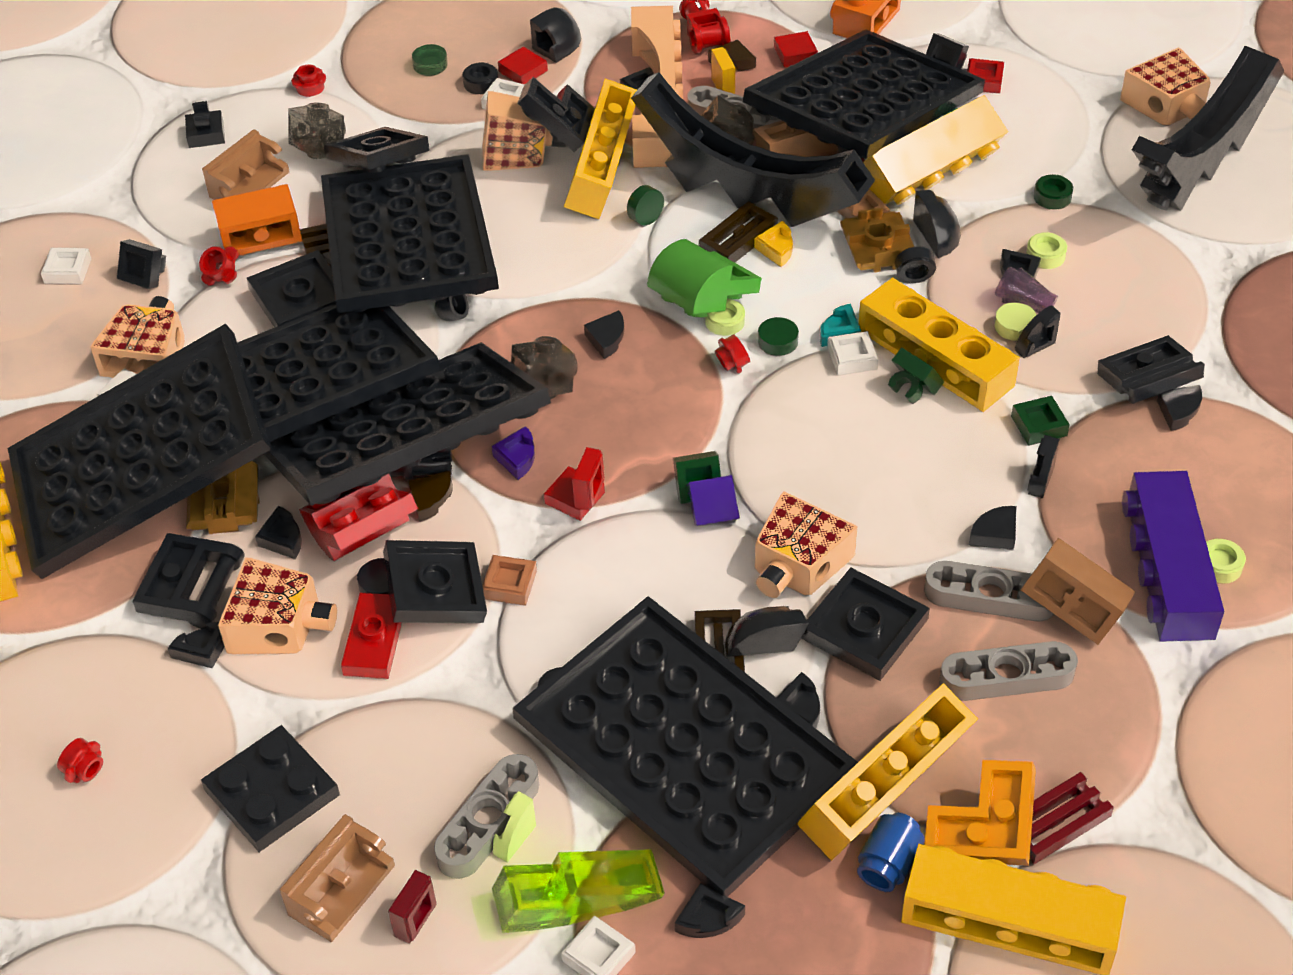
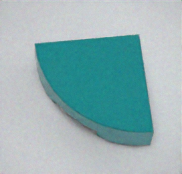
[820,303,861,347]

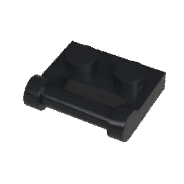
[132,533,245,629]

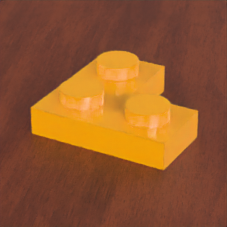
[924,760,1036,866]

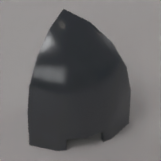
[530,7,582,63]
[913,190,961,259]
[724,606,809,657]

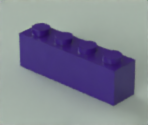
[1122,471,1225,642]

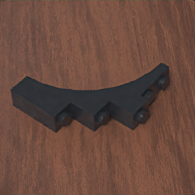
[1131,45,1284,211]
[631,72,875,227]

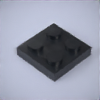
[325,126,430,173]
[246,250,336,328]
[383,540,487,623]
[801,567,930,681]
[201,724,340,853]

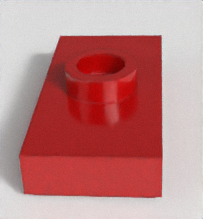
[341,593,402,679]

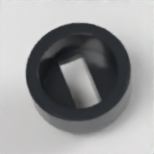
[434,294,469,321]

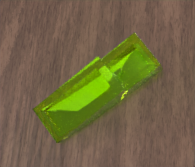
[492,849,665,933]

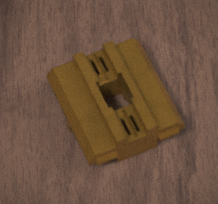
[840,207,915,273]
[186,461,260,534]

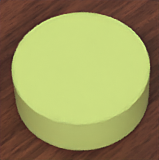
[1026,232,1067,269]
[705,299,745,336]
[994,302,1036,341]
[1206,539,1246,584]

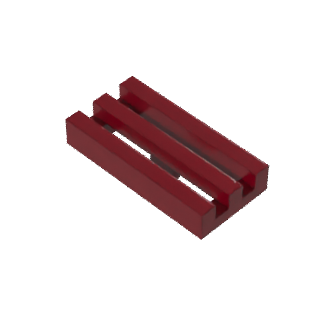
[1029,772,1114,864]

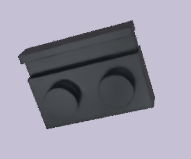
[1097,335,1205,404]

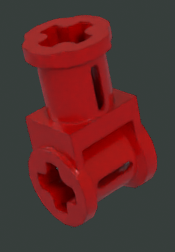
[679,0,731,54]

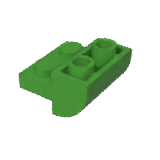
[647,239,762,317]

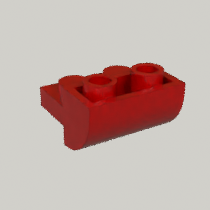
[299,473,418,561]

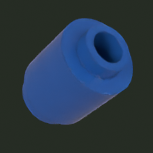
[857,812,925,892]

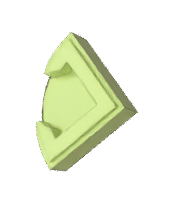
[493,791,536,863]

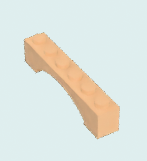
[631,5,683,168]

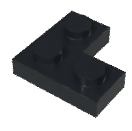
[517,77,595,152]

